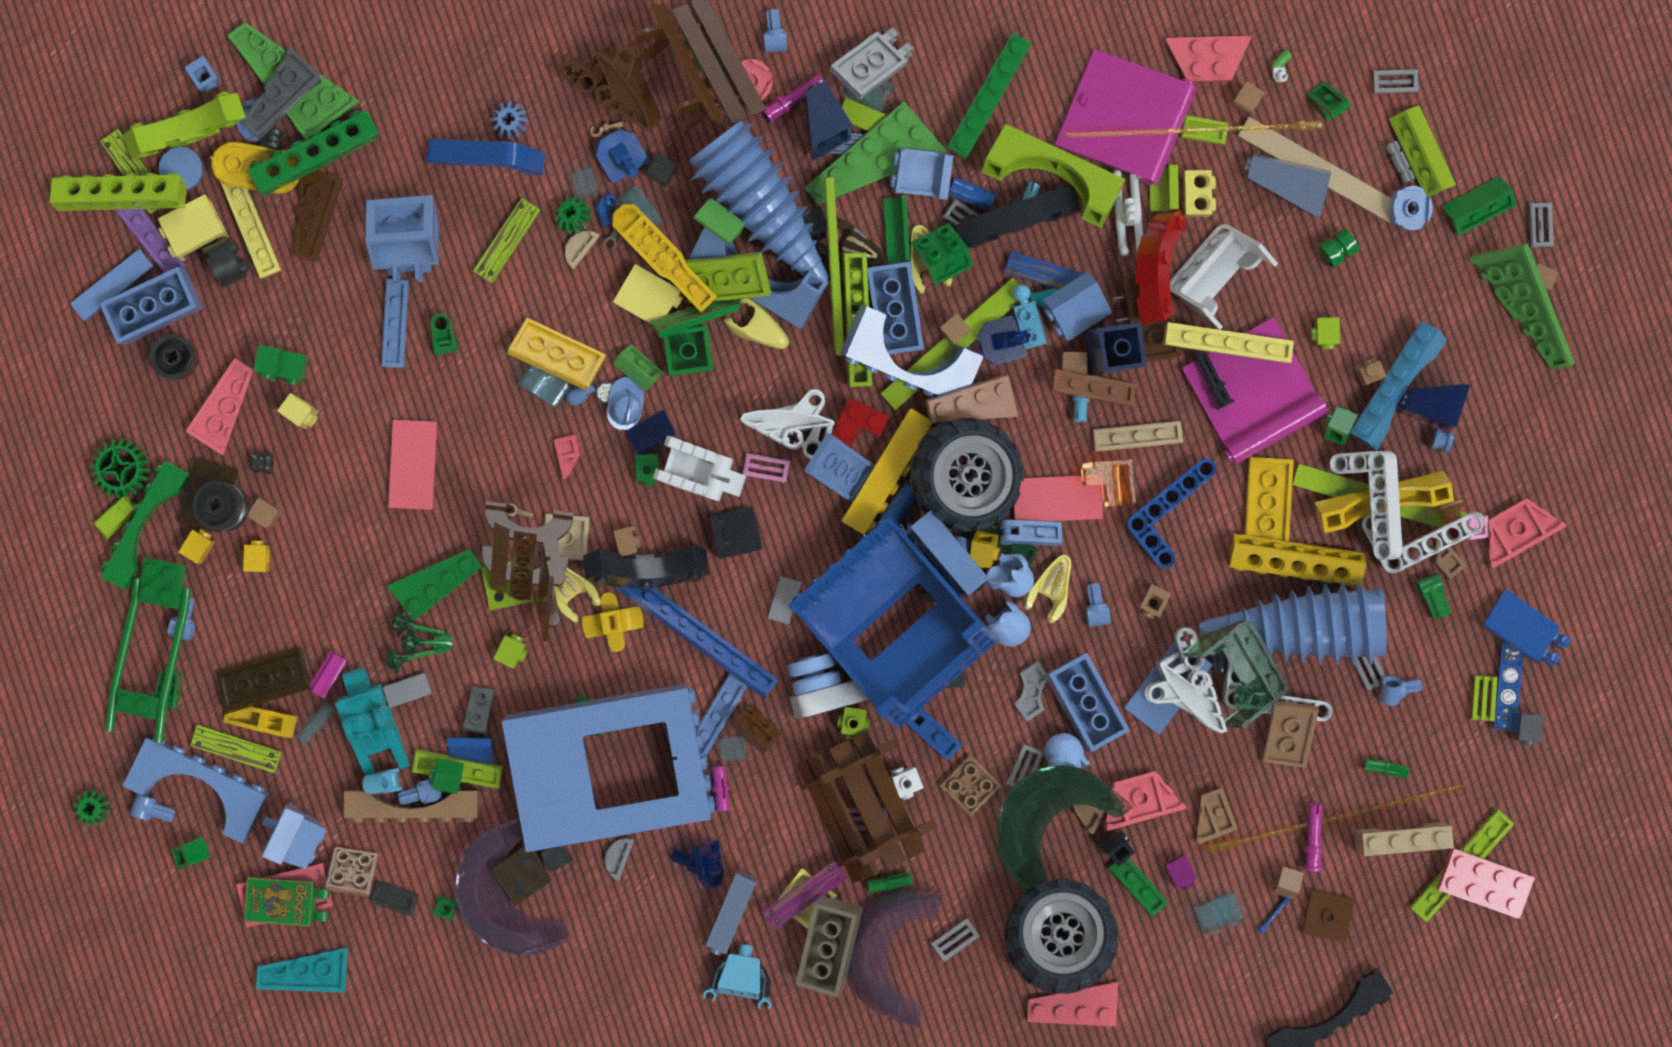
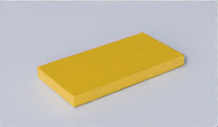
[507,318,606,391]
[1244,457,1294,542]

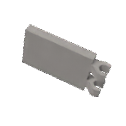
[830,28,914,100]

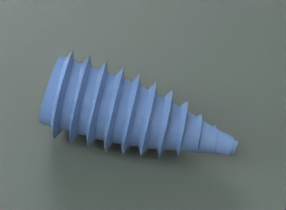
[689,120,830,284]
[1200,581,1386,667]

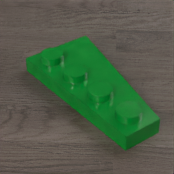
[387,549,484,621]

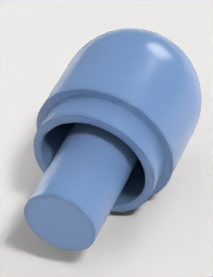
[565,383,596,406]

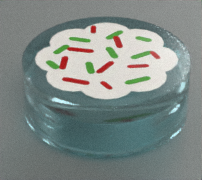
[596,382,613,404]

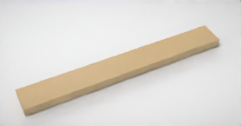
[1237,117,1391,224]

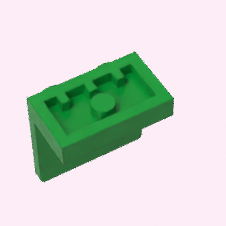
[911,223,973,286]

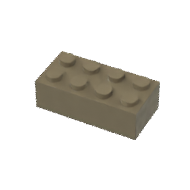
[796,895,863,998]

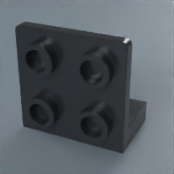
[709,507,763,559]

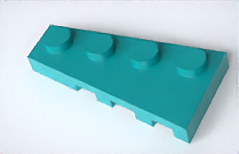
[256,948,349,993]

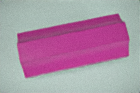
[309,651,348,698]

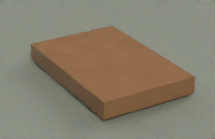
[1262,700,1319,768]

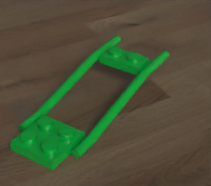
[105,557,191,743]

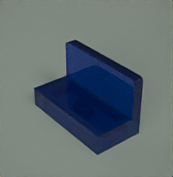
[626,410,677,455]

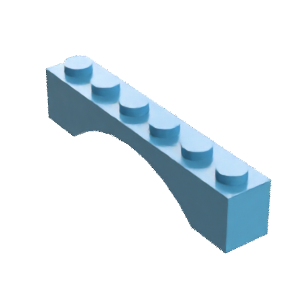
[1350,321,1447,451]

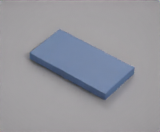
[804,433,875,503]
[1124,641,1213,735]

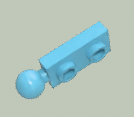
[1013,284,1048,349]

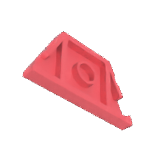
[1165,36,1251,82]
[1488,498,1566,569]
[1104,771,1186,831]

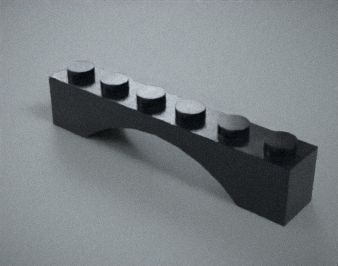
[1264,968,1393,1047]

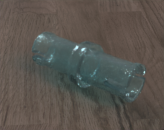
[297,702,336,745]

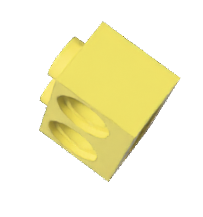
[1183,170,1216,217]
[277,393,319,429]

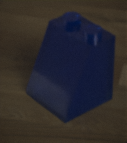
[1397,384,1470,430]

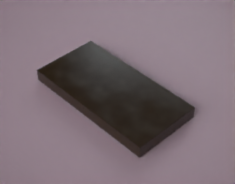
[216,647,311,714]

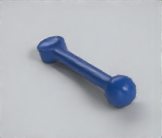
[1258,897,1290,933]

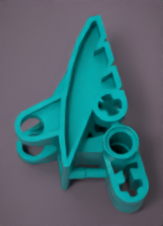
[335,666,410,776]

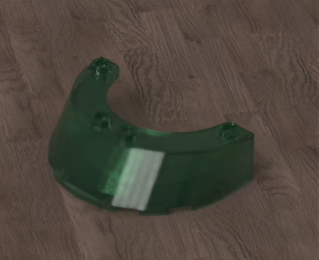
[996,765,1133,893]

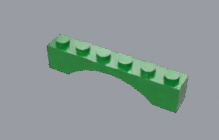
[946,33,1032,162]
[100,461,191,590]

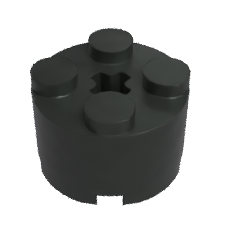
[202,237,249,288]
[149,334,199,380]

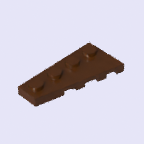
[294,171,344,263]

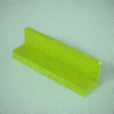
[1389,106,1456,197]

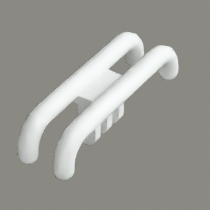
[1113,170,1144,256]

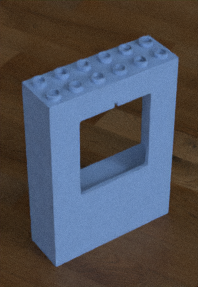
[502,683,715,852]

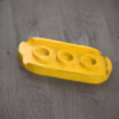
[211,142,299,194]

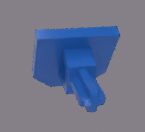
[595,129,650,184]

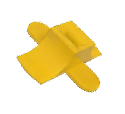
[582,592,644,652]

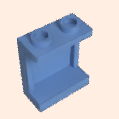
[890,147,954,200]

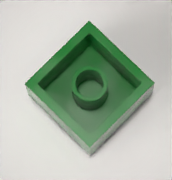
[664,326,714,378]

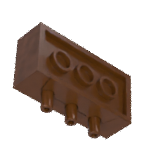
[1111,274,1181,363]

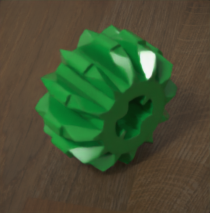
[554,196,591,234]
[72,789,111,827]

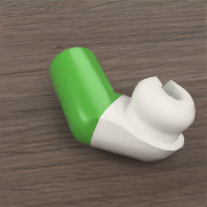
[1271,50,1292,82]

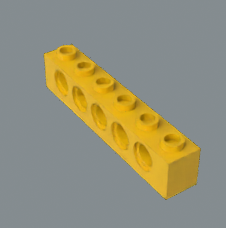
[1229,534,1367,587]

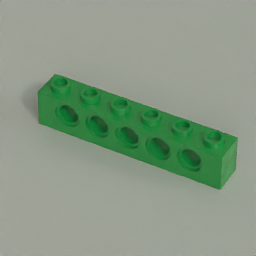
[248,110,379,198]

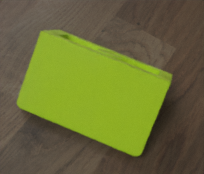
[1150,165,1179,212]

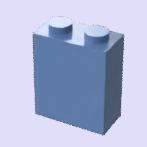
[1043,272,1112,341]

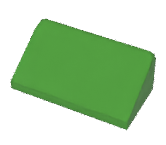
[694,198,745,244]
[613,343,663,391]

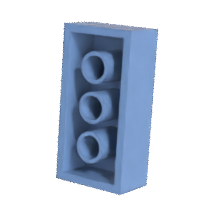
[867,262,924,355]
[99,267,204,345]
[906,510,989,598]
[1045,653,1130,752]

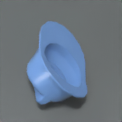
[607,377,644,430]

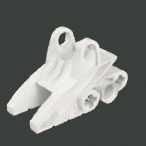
[740,389,835,460]
[653,436,746,501]
[1144,628,1227,733]

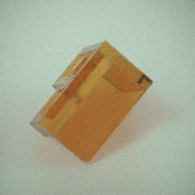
[1081,460,1136,507]

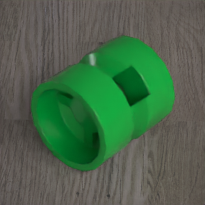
[1318,228,1360,269]

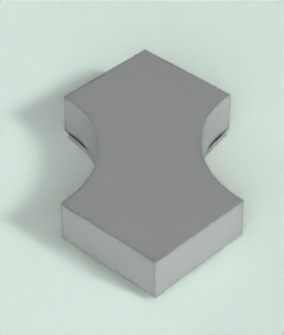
[1014,661,1048,722]

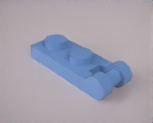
[1000,520,1062,546]

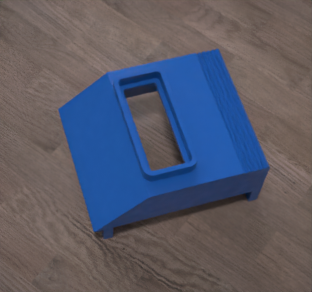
[788,516,998,729]

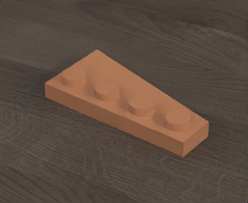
[925,374,1018,423]

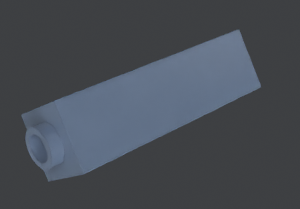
[1245,153,1331,217]
[706,870,757,956]

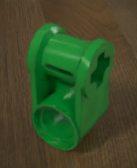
[431,314,458,357]
[154,668,183,711]

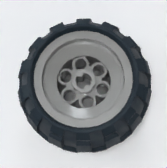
[910,418,1024,531]
[1004,879,1119,994]

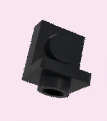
[802,207,827,241]

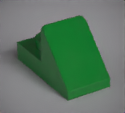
[1307,81,1351,120]

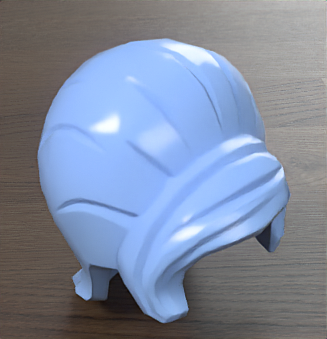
[986,553,1034,597]
[986,601,1031,647]
[1044,733,1090,780]

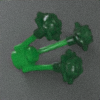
[386,610,452,673]

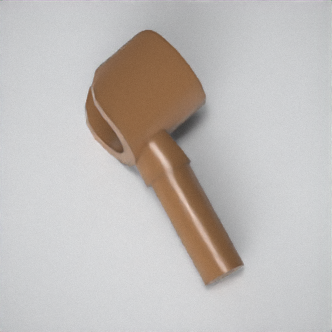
[506,503,534,518]

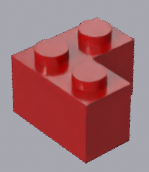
[832,398,889,448]

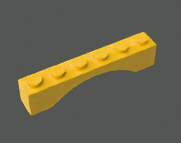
[1315,471,1454,533]

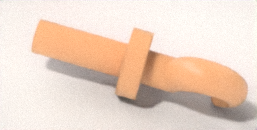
[590,121,623,137]

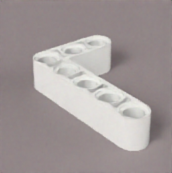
[1330,451,1402,560]
[1362,511,1485,573]
[1222,645,1332,721]

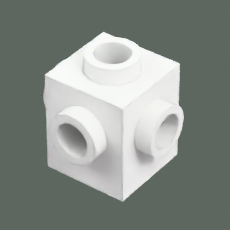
[889,767,923,800]

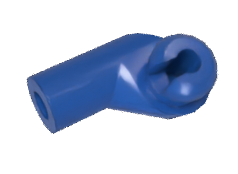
[596,194,616,227]

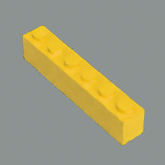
[842,408,934,535]

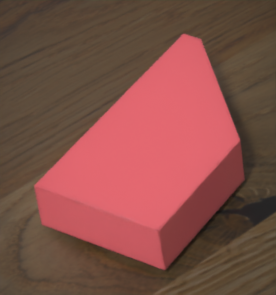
[554,435,580,479]

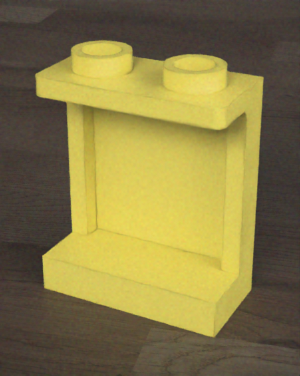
[158,194,229,261]
[613,264,683,324]

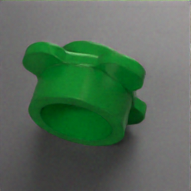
[433,895,458,920]

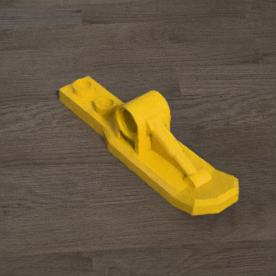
[613,204,717,312]

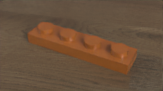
[1049,369,1136,407]

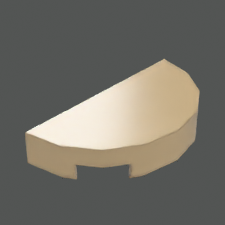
[565,231,600,270]

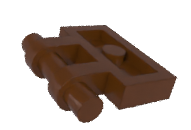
[730,704,782,755]

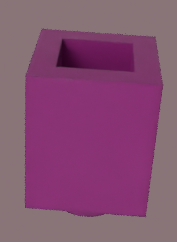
[1164,854,1197,890]

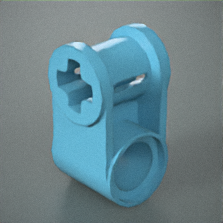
[363,768,402,795]

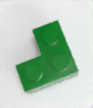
[254,345,309,385]

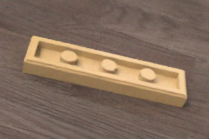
[1093,421,1183,452]

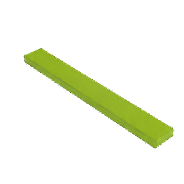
[824,177,844,355]
[881,278,1019,410]
[1292,464,1468,532]

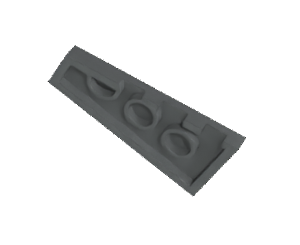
[243,47,323,140]

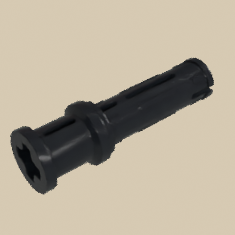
[1191,349,1235,410]

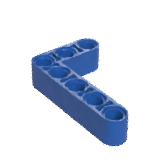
[426,139,545,175]
[1126,459,1217,569]

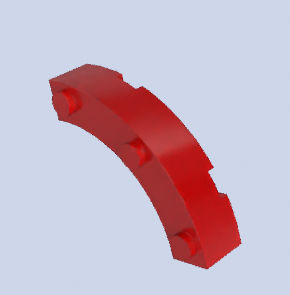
[1135,209,1187,324]

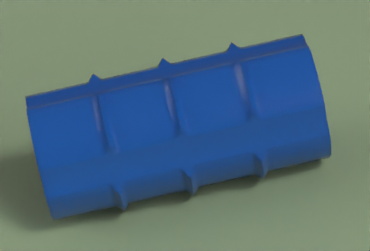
[949,177,996,211]
[879,483,917,525]

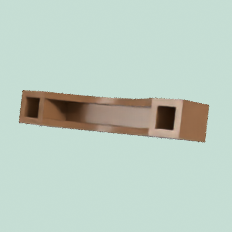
[344,790,480,822]

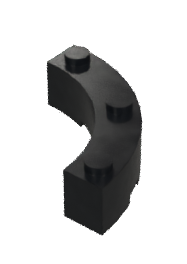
[956,185,1081,249]
[583,544,709,591]

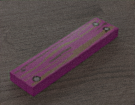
[762,860,847,930]

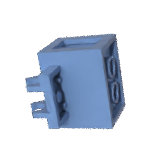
[366,195,439,284]

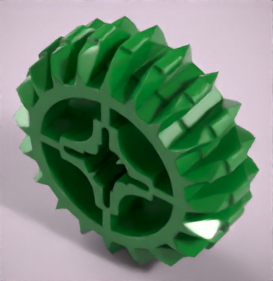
[90,438,151,498]

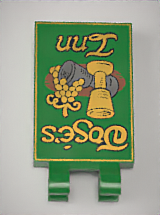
[244,876,330,927]

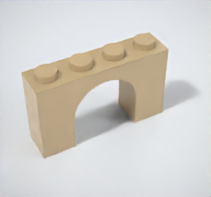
[1354,822,1454,856]

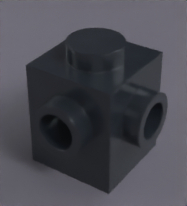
[1096,829,1135,867]

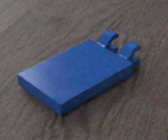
[1481,589,1572,667]

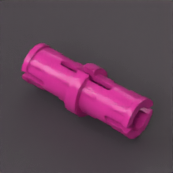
[711,765,730,811]

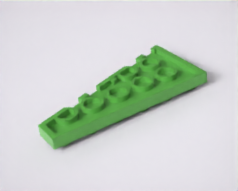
[228,22,360,140]
[804,102,947,205]
[1469,243,1575,370]

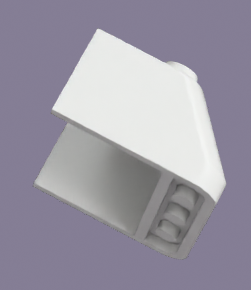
[1170,224,1278,330]

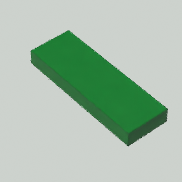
[1108,859,1169,917]

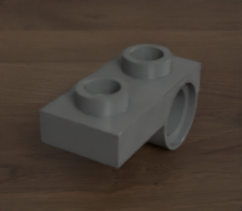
[463,686,495,734]

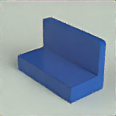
[447,737,494,764]

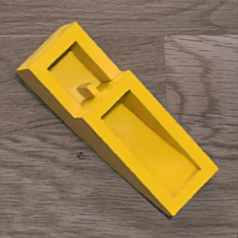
[223,706,297,738]

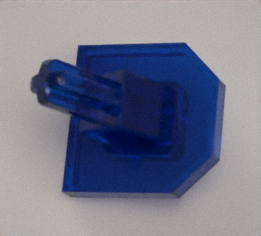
[977,315,1031,365]
[671,840,724,889]

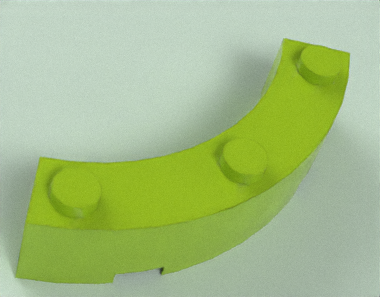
[123,92,246,160]

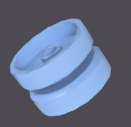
[787,653,841,695]

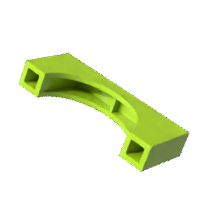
[982,124,1126,228]

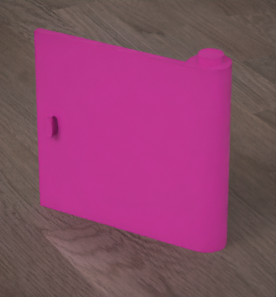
[1055,49,1197,186]
[1182,317,1328,464]

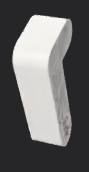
[789,680,869,719]

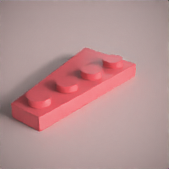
[1027,981,1118,1026]

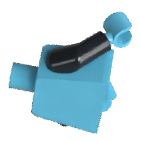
[703,944,771,1010]

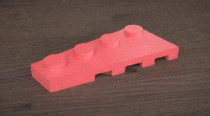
[186,358,254,455]

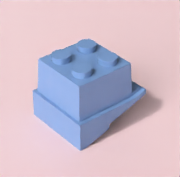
[261,801,325,869]

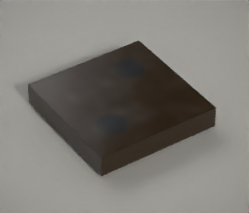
[490,845,552,906]

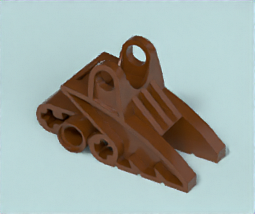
[561,41,662,132]

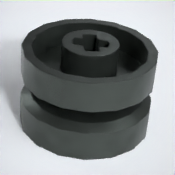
[192,481,250,532]

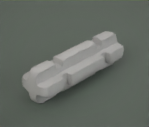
[1386,141,1415,183]

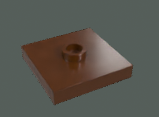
[1302,890,1355,943]

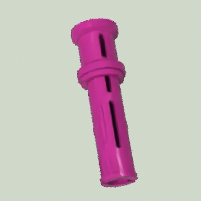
[763,74,823,124]
[1303,803,1324,872]

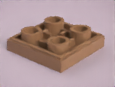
[939,754,1002,817]
[325,847,379,897]

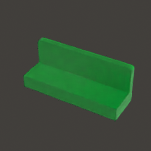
[1443,176,1517,236]
[884,195,910,265]

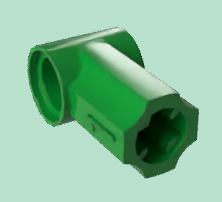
[1416,572,1452,620]

